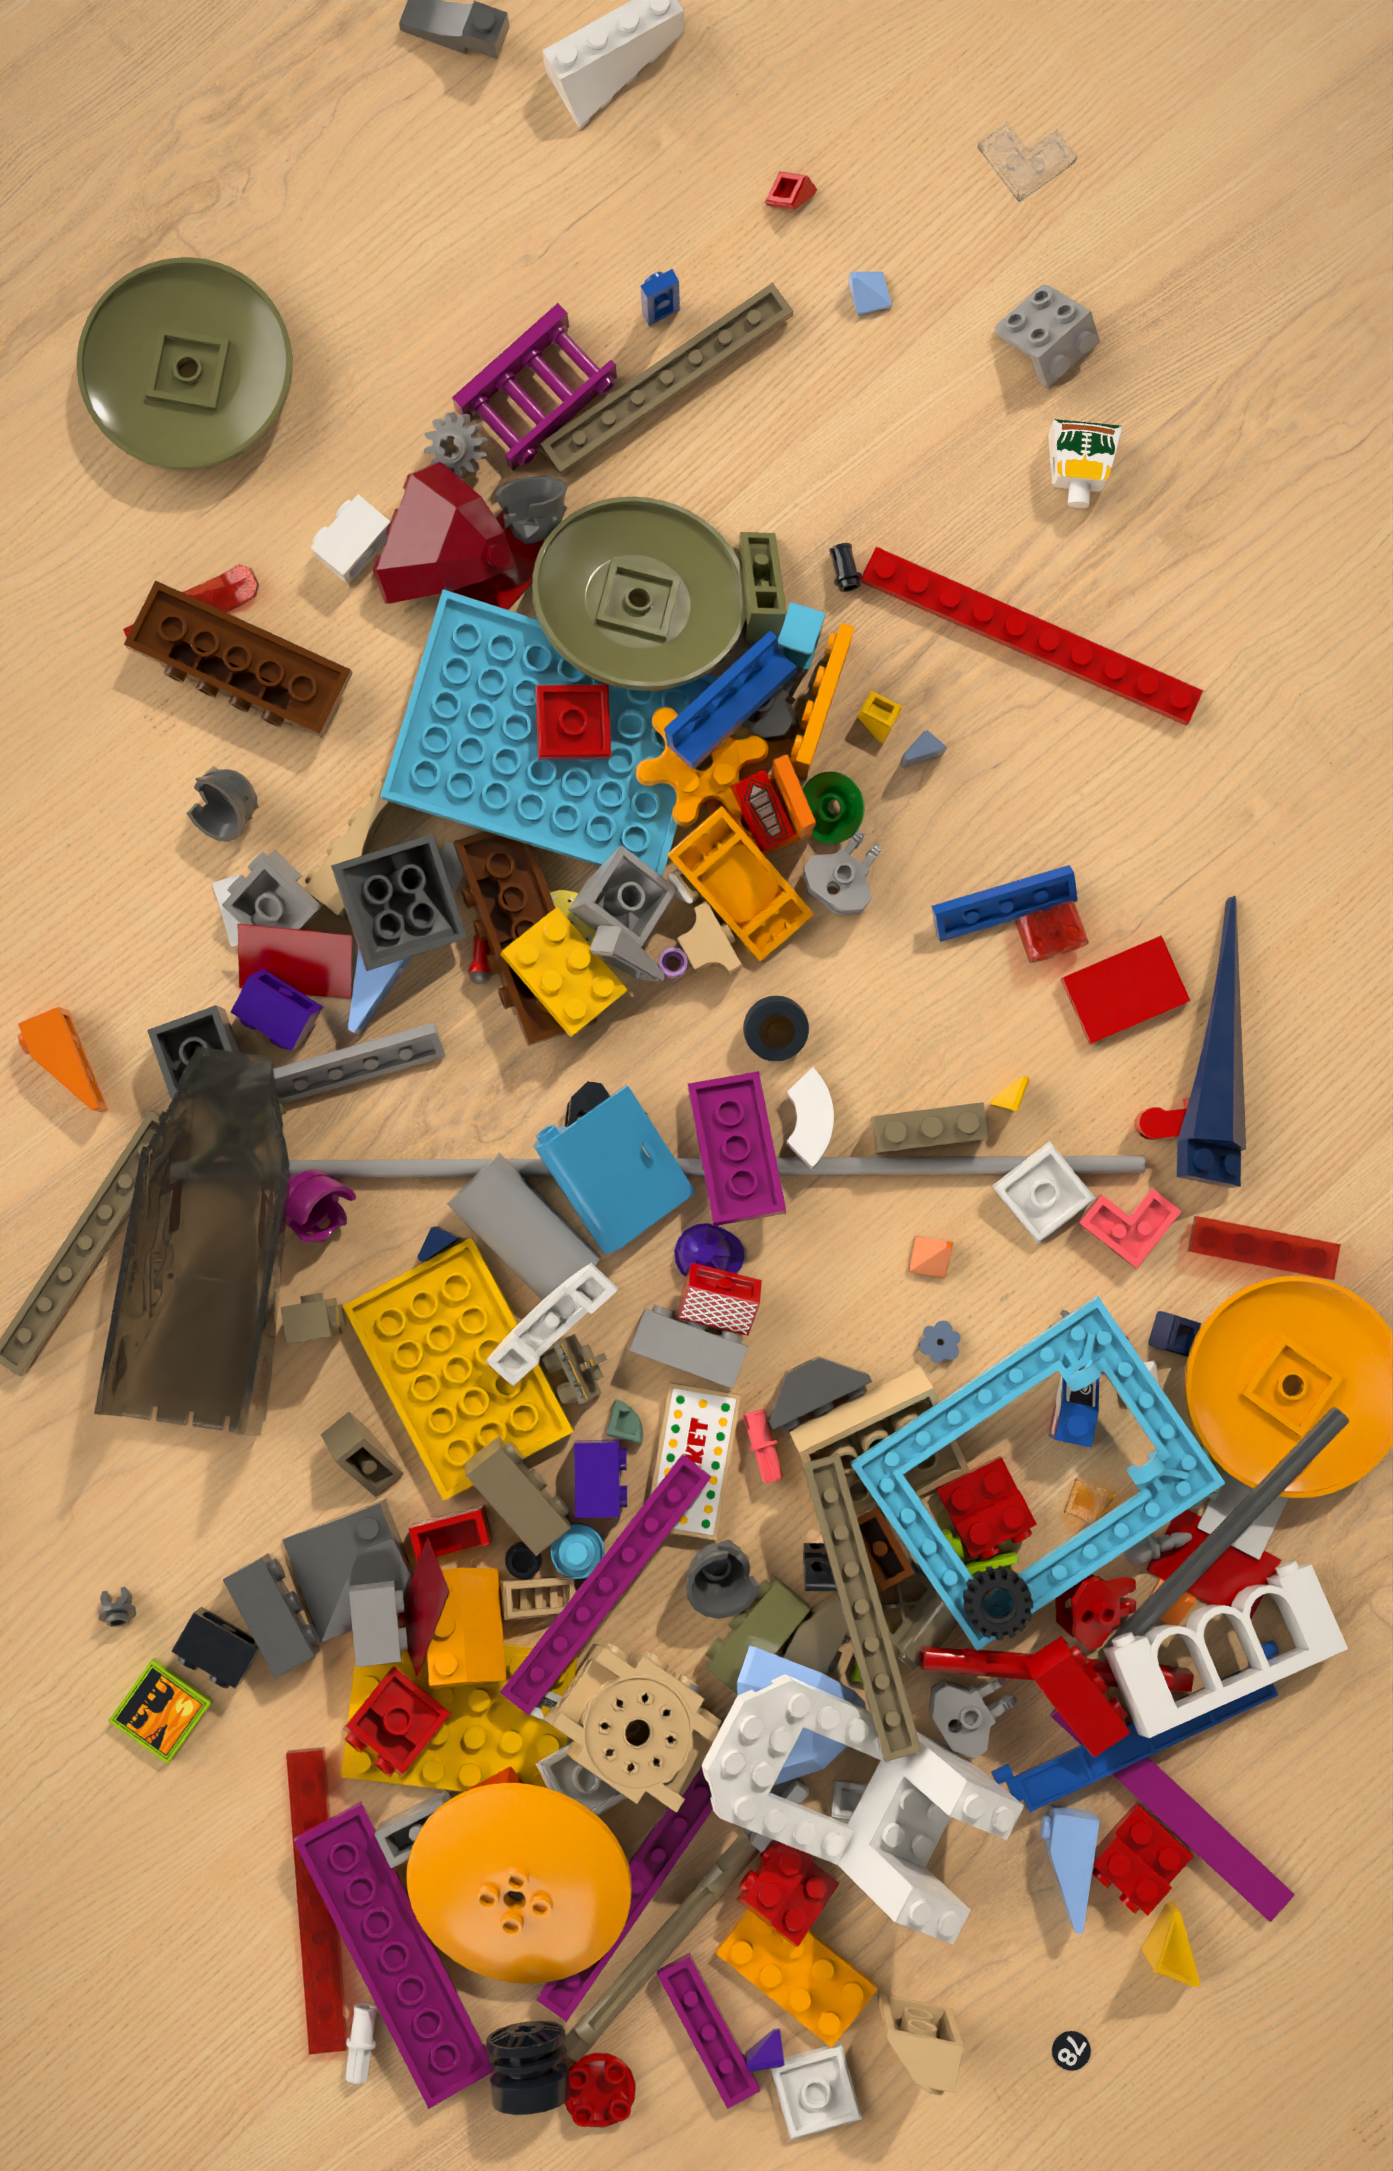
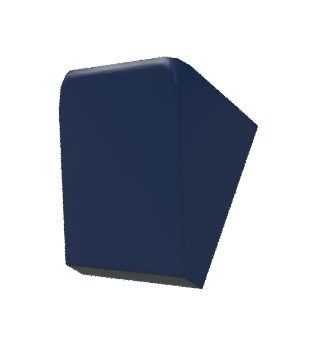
[417,1226,461,1262]
[1149,1311,1201,1357]

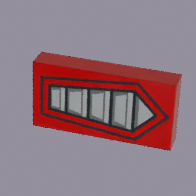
[730,769,795,851]

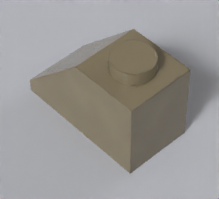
[321,1412,404,1497]

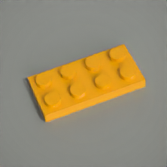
[790,623,855,779]
[716,1909,878,2048]

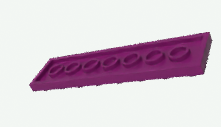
[294,1801,494,2109]

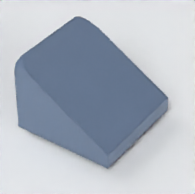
[901,730,947,768]

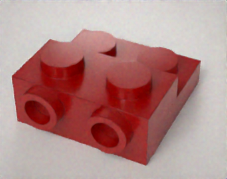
[936,1456,1037,1560]
[343,1666,451,1777]
[1092,1802,1194,1916]
[736,1840,840,1947]

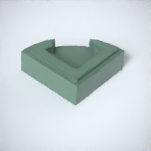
[606,1399,643,1444]

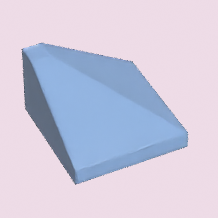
[848,272,892,316]

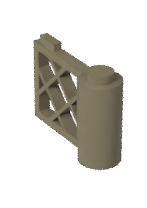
[873,1571,958,1670]

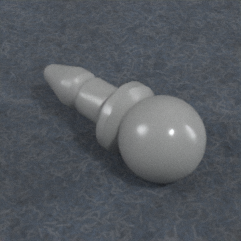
[1123,1532,1192,1565]

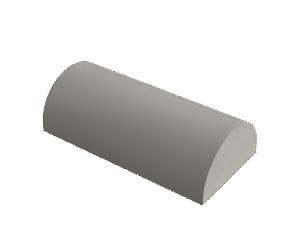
[447,1153,601,1300]

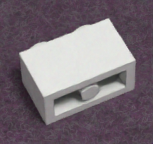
[311,494,390,585]

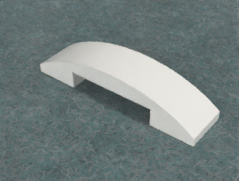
[487,1263,618,1386]

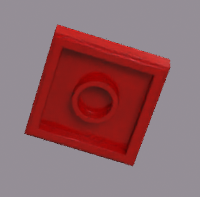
[535,685,611,760]

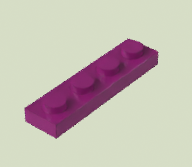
[657,1952,760,2109]

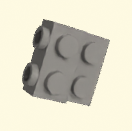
[222,850,322,930]

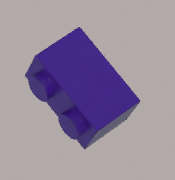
[230,968,323,1051]
[574,1439,628,1518]

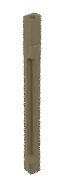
[564,1831,760,2062]

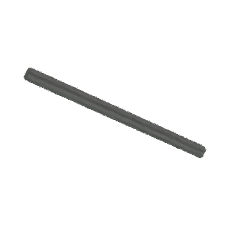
[1108,1407,1349,1647]

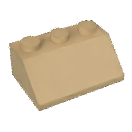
[878,1993,964,2095]

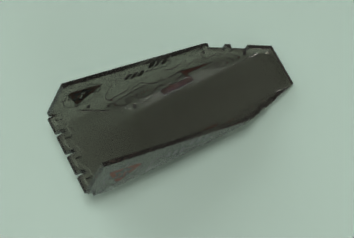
[94,1047,291,1436]

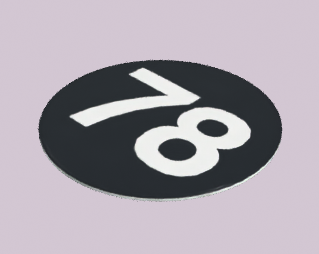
[1052,2031,1091,2071]

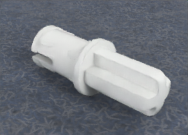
[345,2003,378,2084]

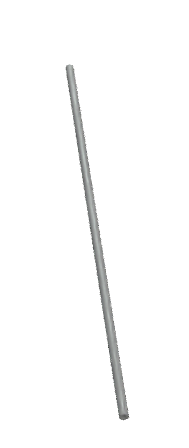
[164,1155,1145,1179]

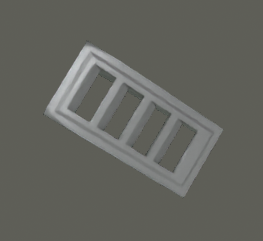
[590,925,665,982]

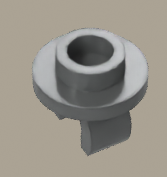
[98,1587,136,1627]

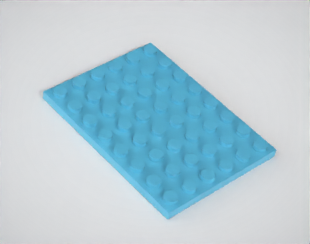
[380,590,718,877]

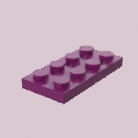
[688,1071,786,1226]

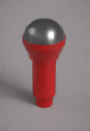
[468,932,492,984]

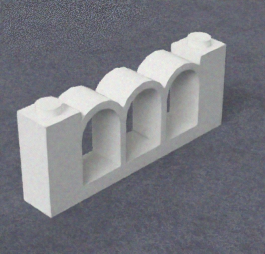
[1103,1560,1348,1738]

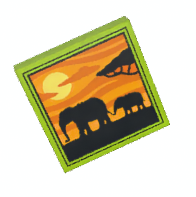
[108,1658,213,1764]

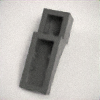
[399,0,510,59]

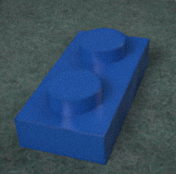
[640,269,680,326]

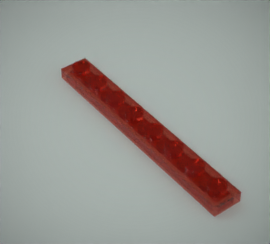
[286,1747,348,2054]

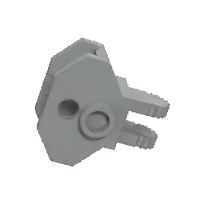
[803,830,883,915]
[929,1677,1018,1759]

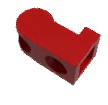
[1135,1098,1190,1140]

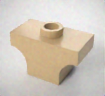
[677,901,742,976]

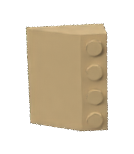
[789,1367,970,1518]

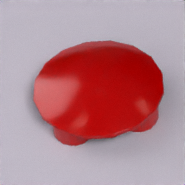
[565,2053,636,2128]

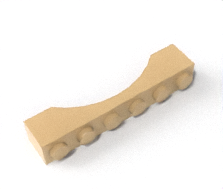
[304,778,397,920]

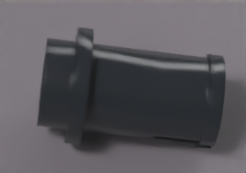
[829,543,862,592]

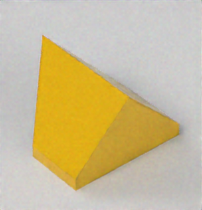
[1141,1901,1201,1987]

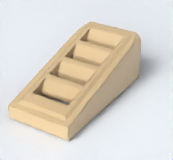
[499,1576,576,1620]

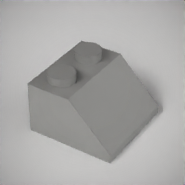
[568,845,677,947]

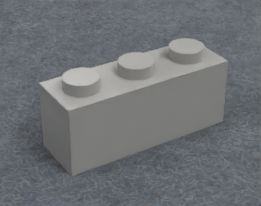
[629,1304,748,1389]

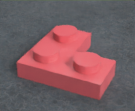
[1078,1188,1181,1268]

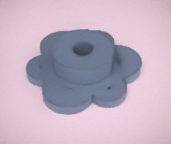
[919,1321,961,1363]

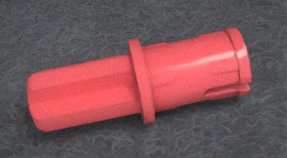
[742,1409,783,1484]

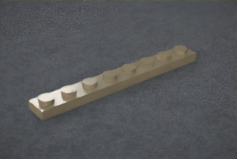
[540,282,793,476]
[0,1110,184,1376]
[802,1454,921,1762]

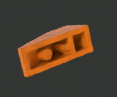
[18,1007,108,1112]

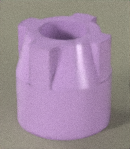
[659,947,688,979]

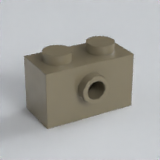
[280,1293,346,1344]

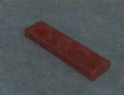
[1188,1216,1341,1280]

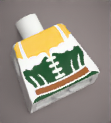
[1048,419,1122,509]

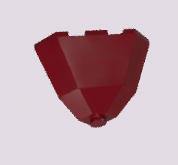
[373,462,515,604]

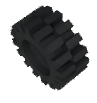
[962,1566,1033,1640]

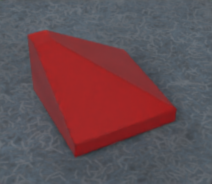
[765,171,817,210]

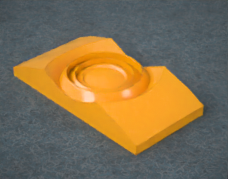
[667,806,814,962]

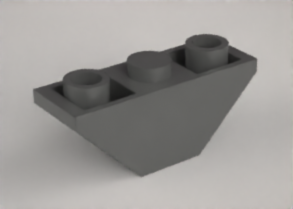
[769,1356,872,1432]

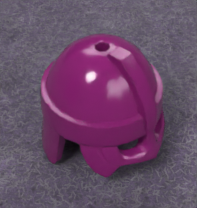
[278,1169,356,1244]

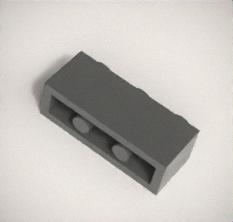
[223,1553,321,1678]

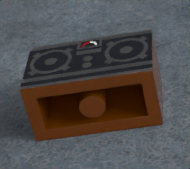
[857,1506,919,1591]

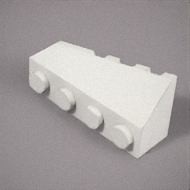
[543,0,684,130]

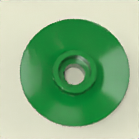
[802,771,865,844]

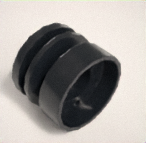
[486,2021,571,2115]

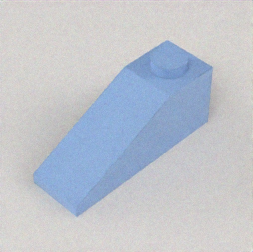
[348,949,413,1036]
[1040,1805,1100,1934]

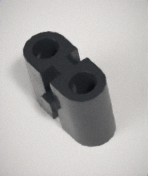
[803,1543,837,1591]

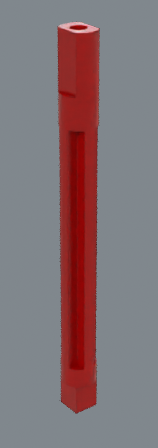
[919,1646,1194,1692]

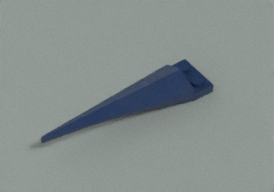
[1177,896,1246,1188]

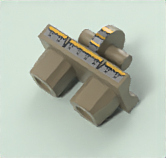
[542,1334,607,1405]

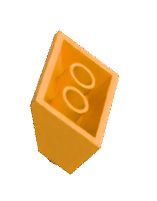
[427,1568,507,1690]

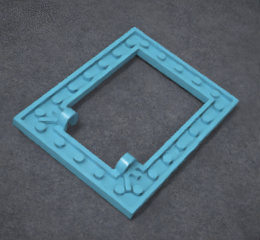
[850,1296,1225,1651]

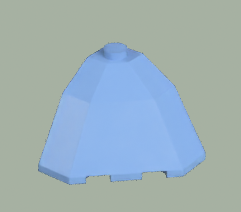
[737,1646,866,1786]

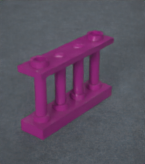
[452,303,617,471]

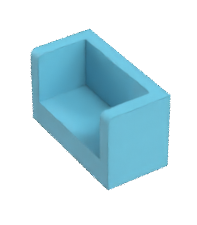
[778,602,825,671]

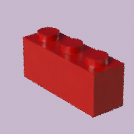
[1025,1635,1131,1757]

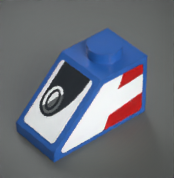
[1048,1368,1100,1447]

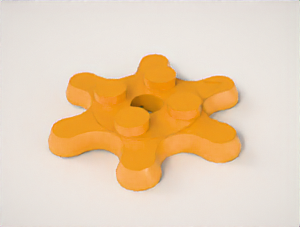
[635,707,768,827]

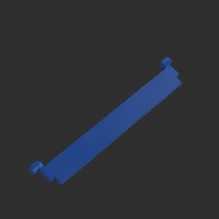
[991,1640,1279,1813]

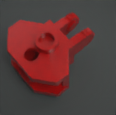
[1055,1574,1136,1650]

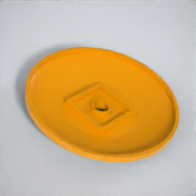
[1184,1276,1393,1498]
[407,1783,632,1984]

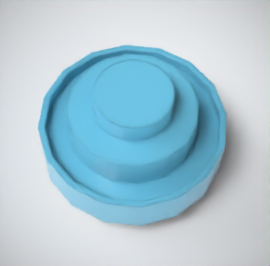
[550,1523,605,1579]

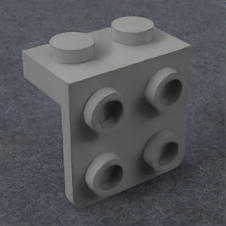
[995,285,1100,388]

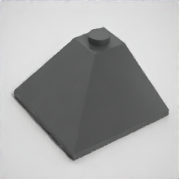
[331,834,467,971]
[282,1498,414,1643]

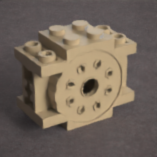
[544,1642,722,1813]

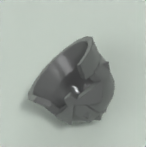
[495,476,568,545]
[186,766,259,842]
[685,1540,760,1619]

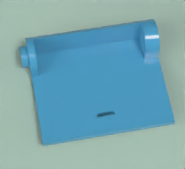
[533,1085,696,1254]

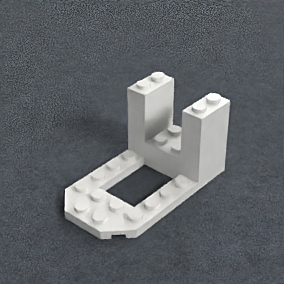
[702,1674,1024,1945]

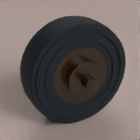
[743,996,809,1061]

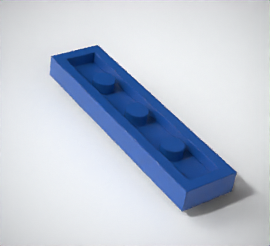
[931,865,1078,942]

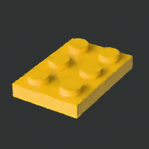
[500,907,628,1038]

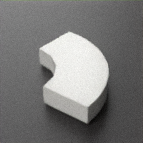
[786,1068,834,1170]

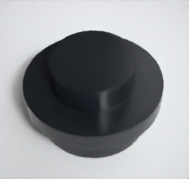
[505,1541,542,1579]

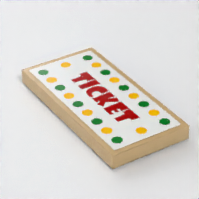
[650,1382,741,1541]

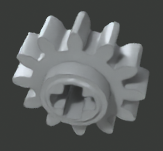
[424,412,488,478]

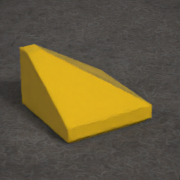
[857,691,903,744]
[990,1075,1030,1113]

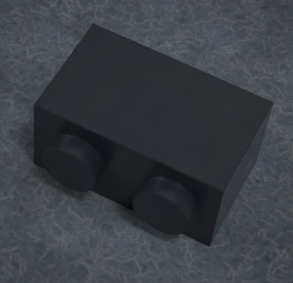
[171,1607,260,1689]

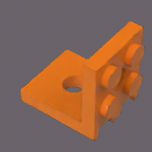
[705,754,816,856]

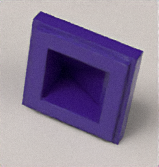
[746,2028,785,2072]

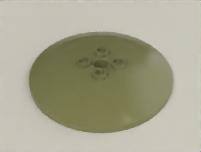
[77,257,293,470]
[532,497,746,691]

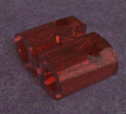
[1015,901,1089,963]

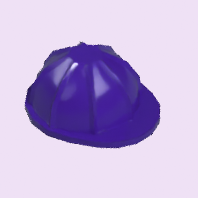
[674,1223,745,1277]

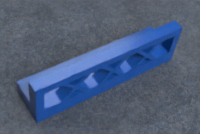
[664,631,797,770]

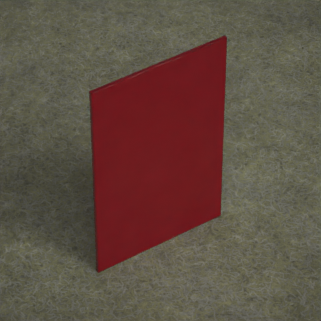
[398,1537,450,1676]

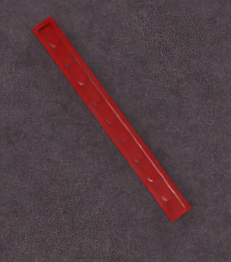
[861,547,1204,726]

